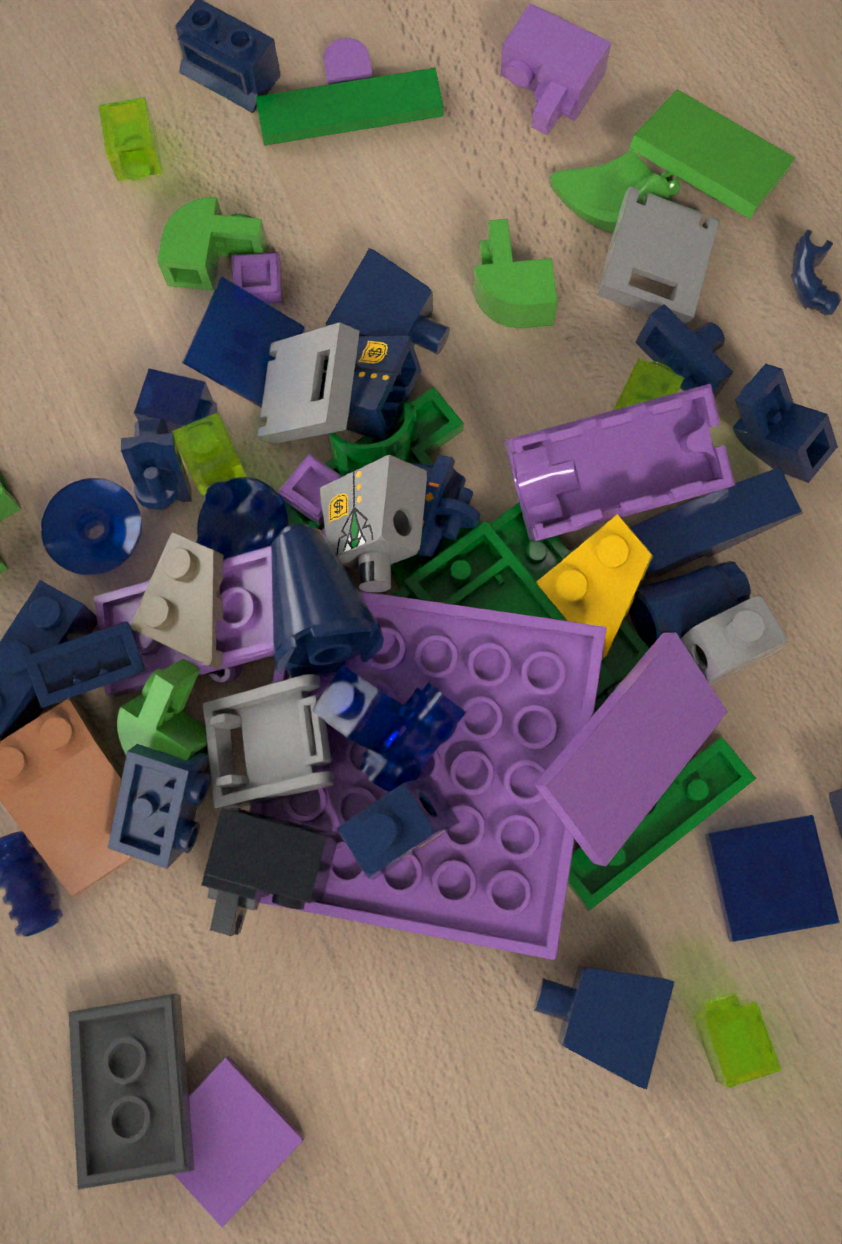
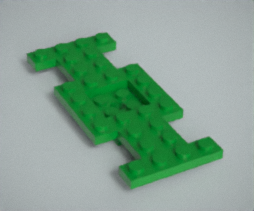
[274,387,757,911]

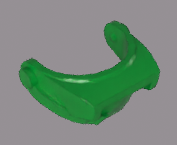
[328,402,417,476]

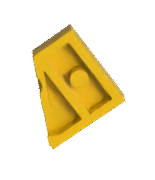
[536,514,653,660]

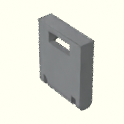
[596,186,719,325]
[257,322,360,444]
[203,674,334,809]

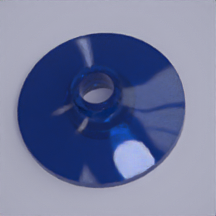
[40,478,142,576]

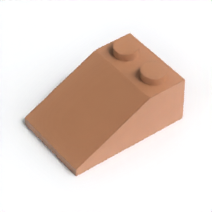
[0,698,134,897]

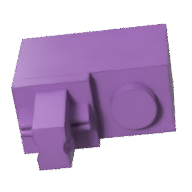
[501,3,611,135]

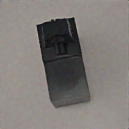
[201,808,339,936]

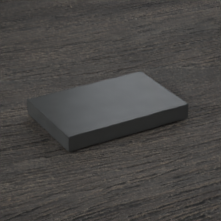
[69,994,195,1190]

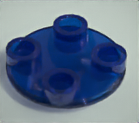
[196,477,289,560]

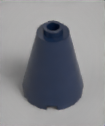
[271,523,384,679]

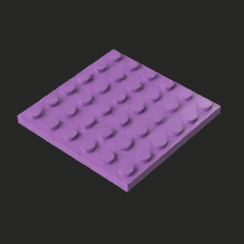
[249,591,607,960]

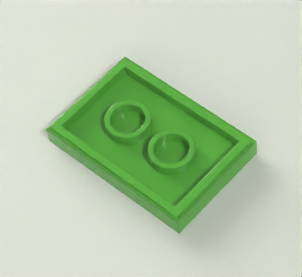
[629,89,796,219]

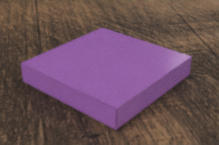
[173,1056,305,1228]

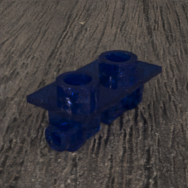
[359,682,466,792]

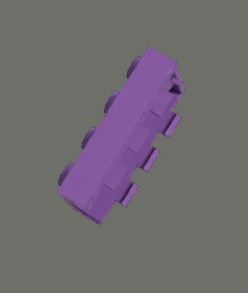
[503,384,735,541]

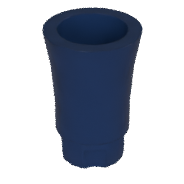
[629,561,751,648]

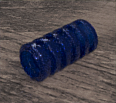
[0,831,63,937]

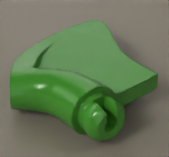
[550,150,680,233]

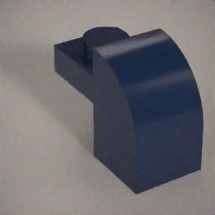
[732,363,838,483]

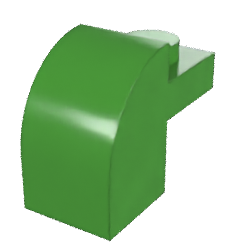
[157,197,268,290]
[473,218,558,328]
[117,658,208,760]

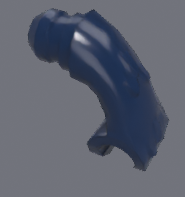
[791,230,841,316]

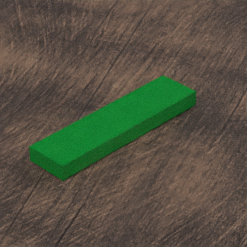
[255,67,444,146]

